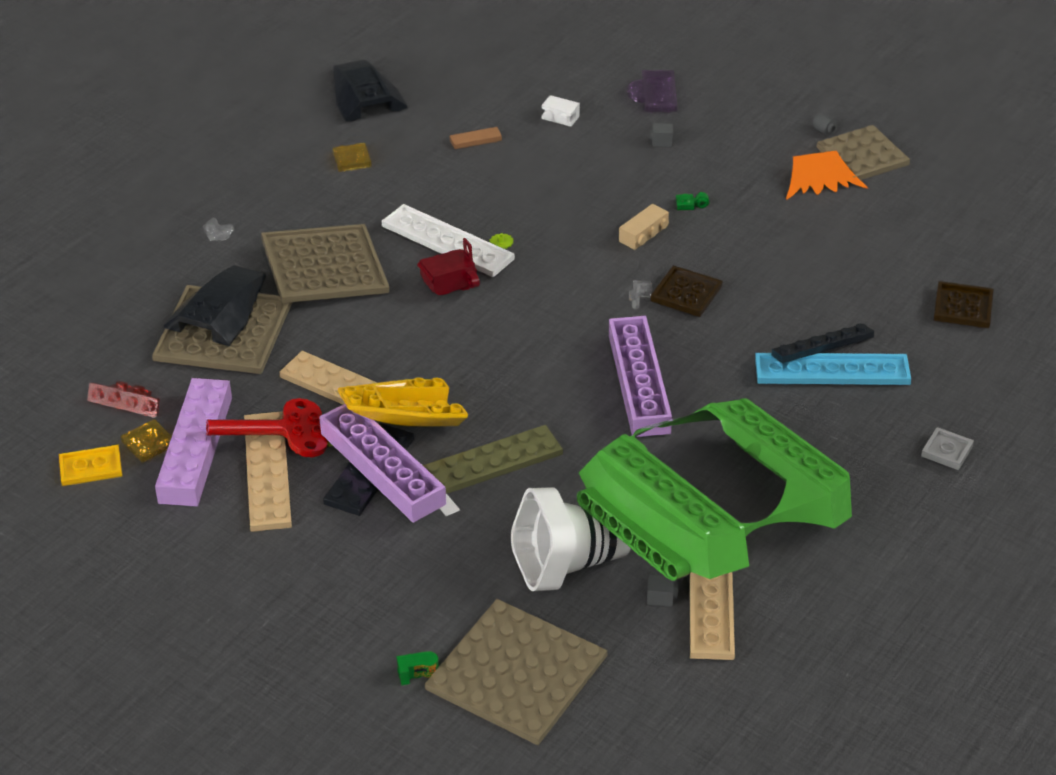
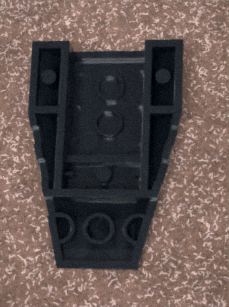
[164,265,266,346]

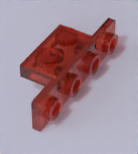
[87,381,160,418]

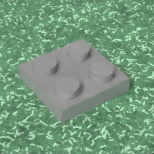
[921,427,974,470]

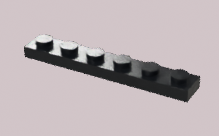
[771,323,874,363]

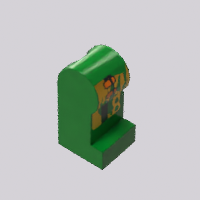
[396,651,439,686]

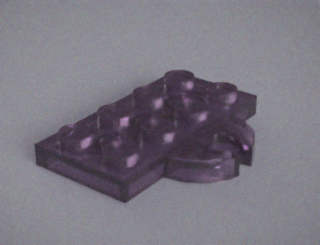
[628,70,677,112]

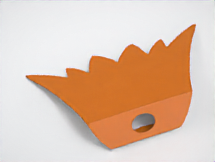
[786,151,868,200]

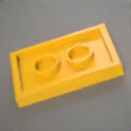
[59,445,122,486]

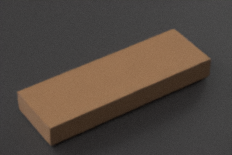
[450,127,502,149]

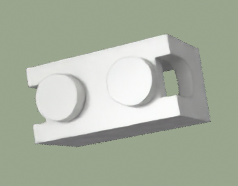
[542,95,580,126]

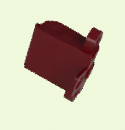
[417,238,480,295]

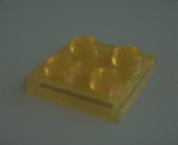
[332,143,372,172]
[121,419,172,463]

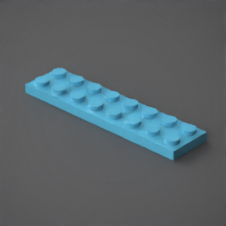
[755,353,911,385]

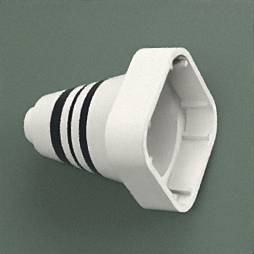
[511,487,631,591]

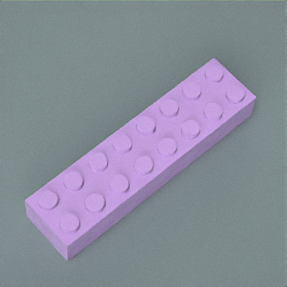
[609,316,672,437]
[155,378,232,506]
[319,404,446,523]

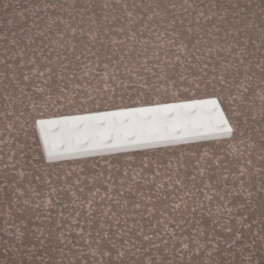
[382,204,514,277]

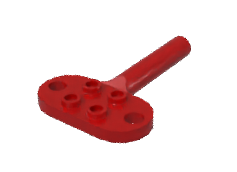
[206,398,328,457]

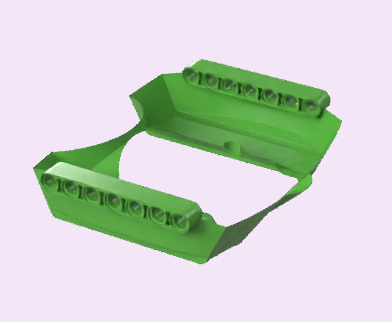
[577,398,852,581]

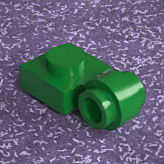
[676,192,709,210]

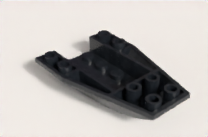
[333,59,408,122]

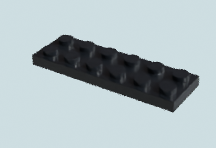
[323,423,414,516]

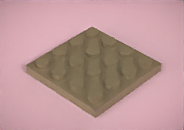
[817,125,910,180]

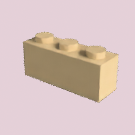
[619,204,669,250]

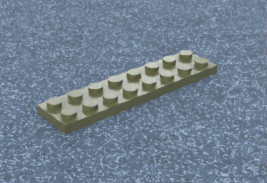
[422,425,563,494]

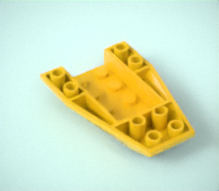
[338,377,468,426]

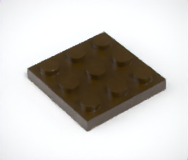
[650,265,723,317]
[933,281,994,328]

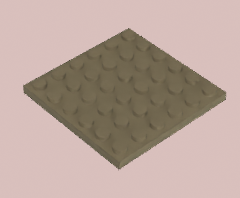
[261,224,389,303]
[152,285,292,374]
[425,599,608,745]

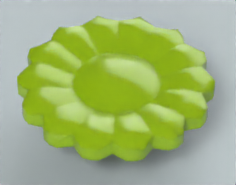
[490,233,513,249]

